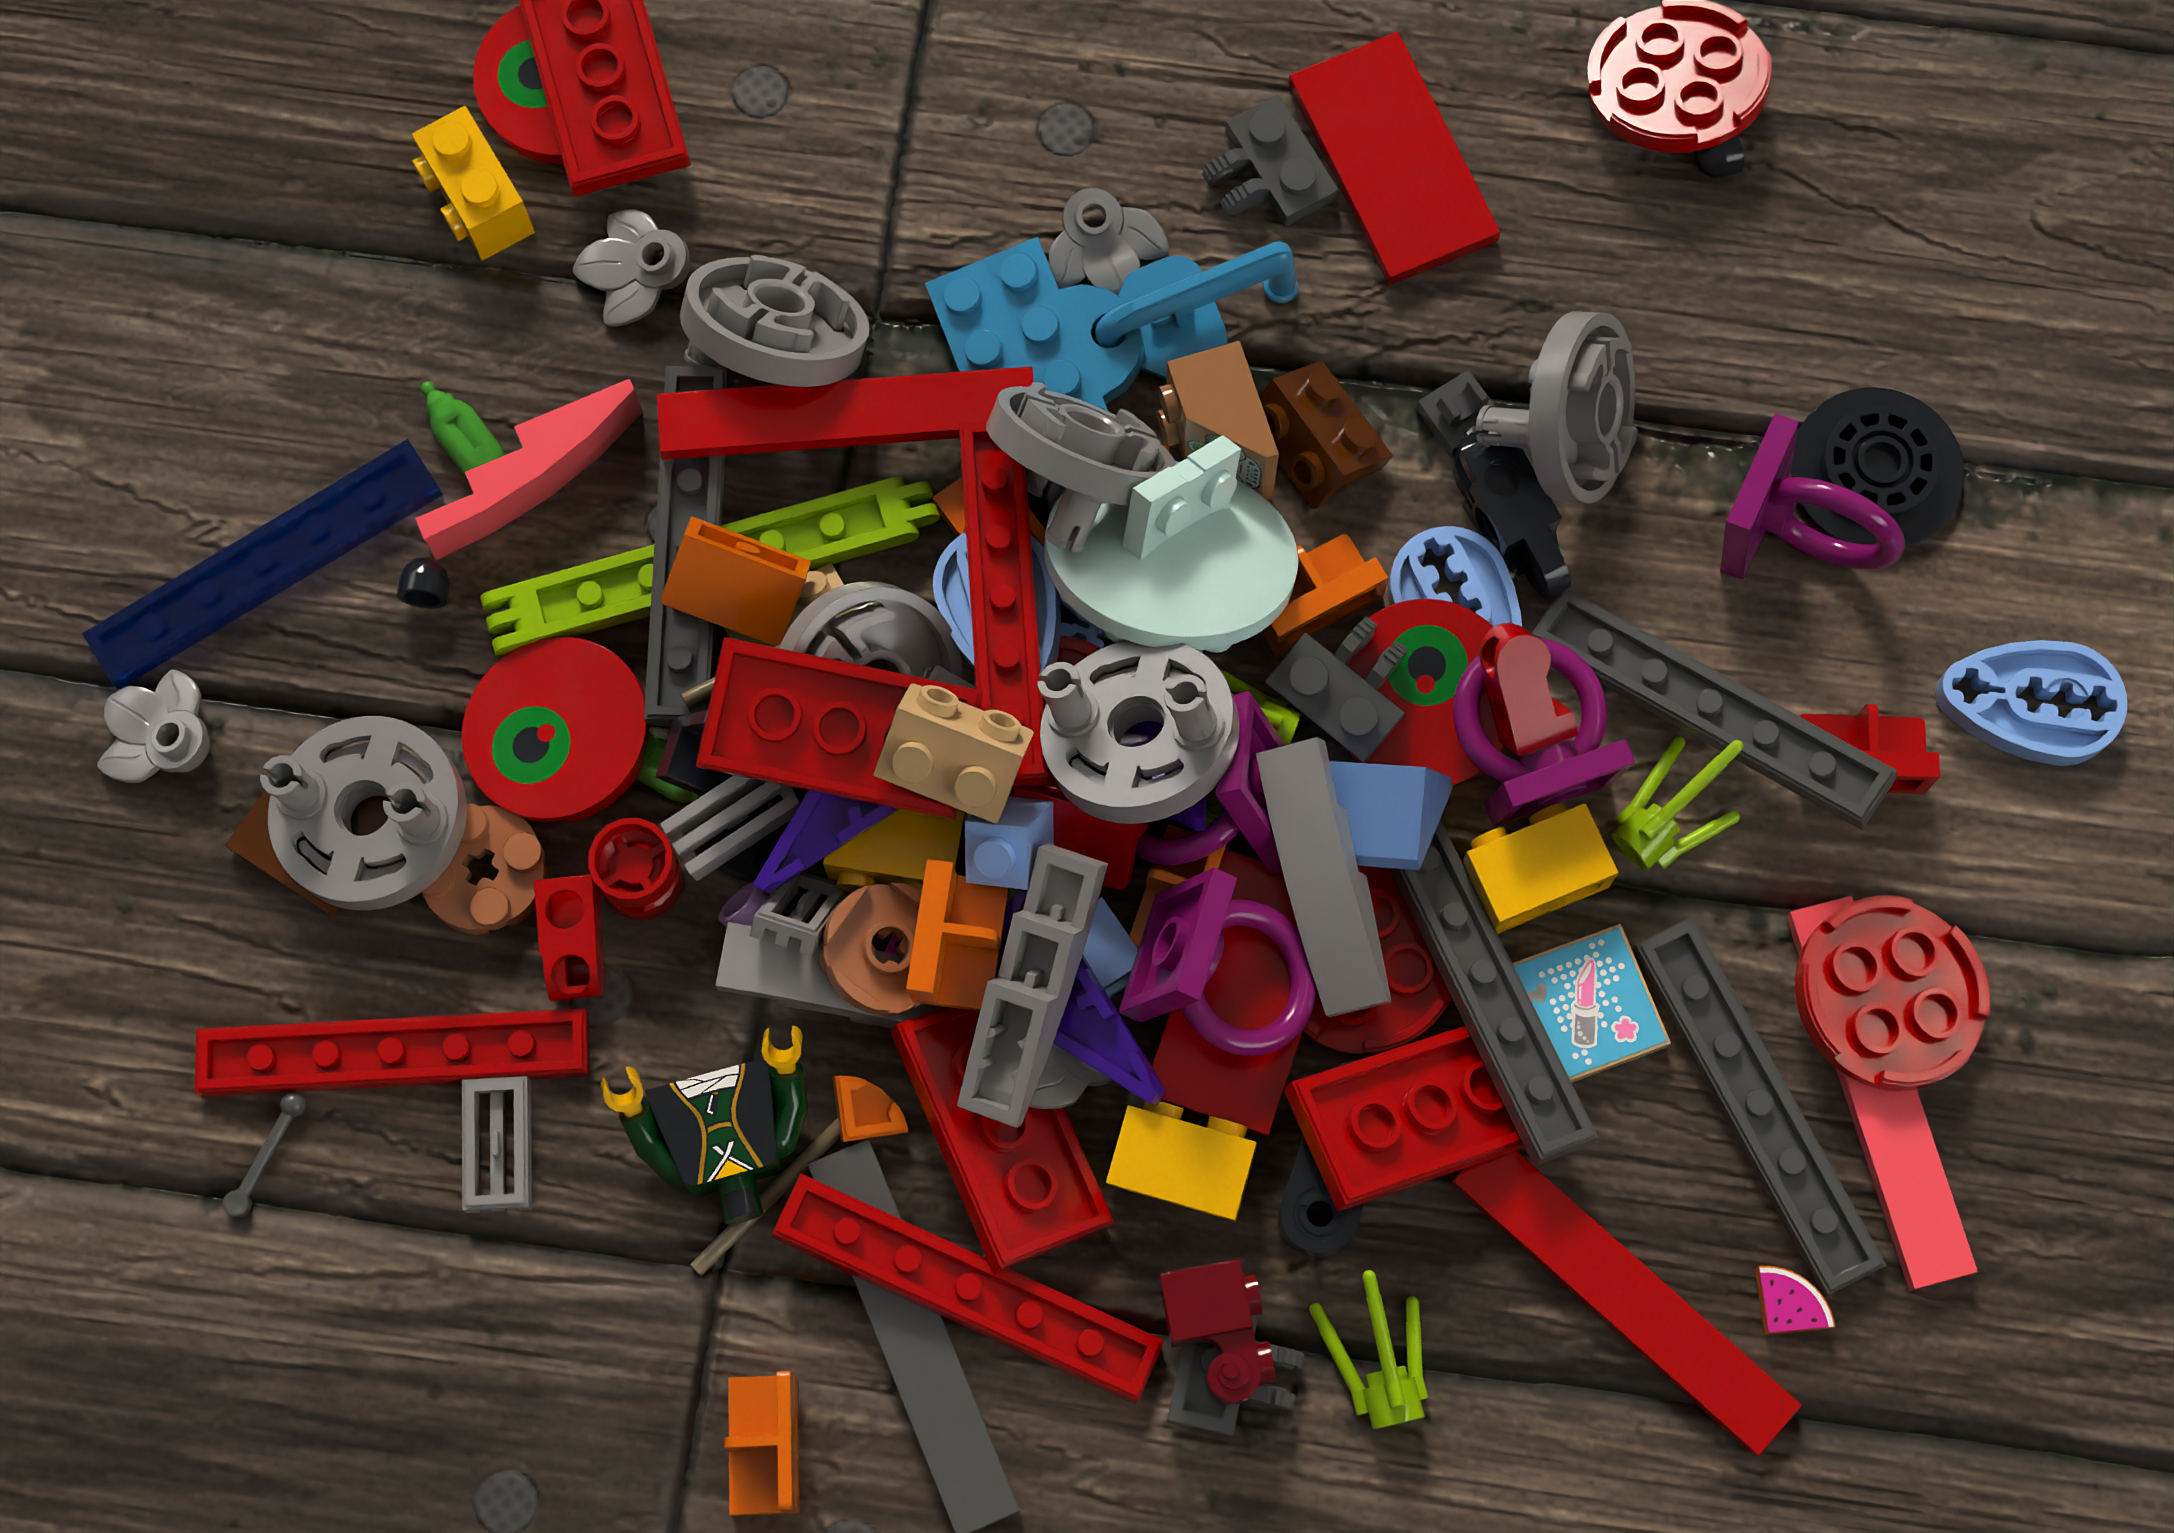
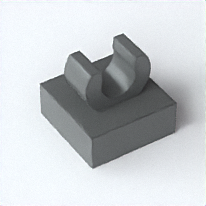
[1416,370,1496,458]

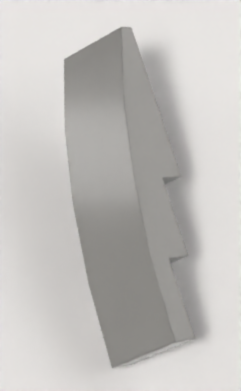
[1256,737,1392,1017]
[957,844,1108,1128]
[715,922,944,1028]

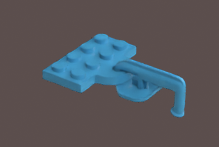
[925,236,1298,499]

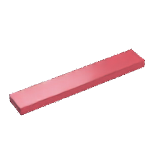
[1786,896,1978,1291]

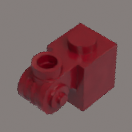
[1159,1259,1276,1405]

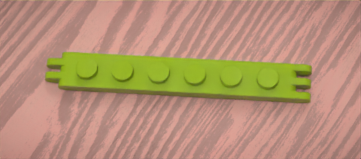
[480,477,940,657]

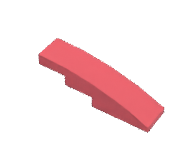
[415,379,643,560]

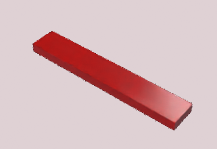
[657,366,1034,460]
[959,421,1048,787]
[195,1008,590,1097]
[1451,1151,1802,1457]
[771,1173,1164,1405]

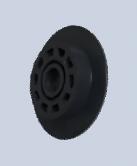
[1791,387,1964,547]

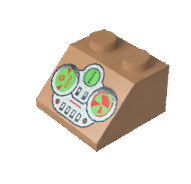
[1157,341,1279,500]

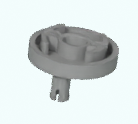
[680,255,869,387]
[1476,311,1638,504]
[986,382,1176,553]
[779,581,962,679]
[1037,640,1240,824]
[260,716,467,910]

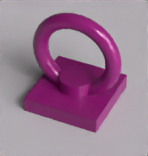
[1720,413,1905,580]
[1453,637,1635,828]
[1136,691,1285,875]
[1118,867,1316,1056]

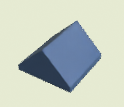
[1329,761,1453,870]

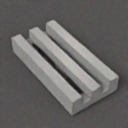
[660,775,801,881]
[749,872,850,956]
[462,1076,532,1213]

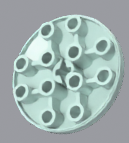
[1044,435,1298,652]

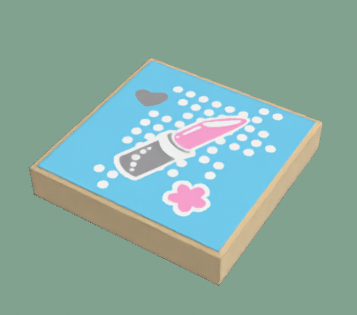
[1512,924,1671,1083]

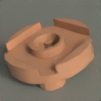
[422,803,548,935]
[818,883,922,1017]

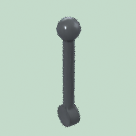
[223,1092,306,1218]

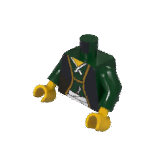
[601,1025,808,1224]

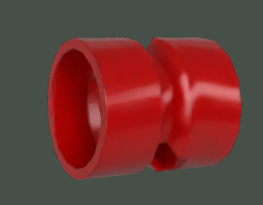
[588,818,684,920]

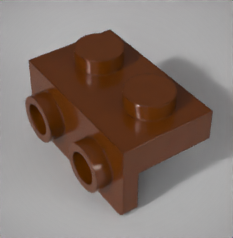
[1259,361,1393,509]

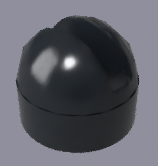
[1694,135,1744,178]
[397,557,450,609]

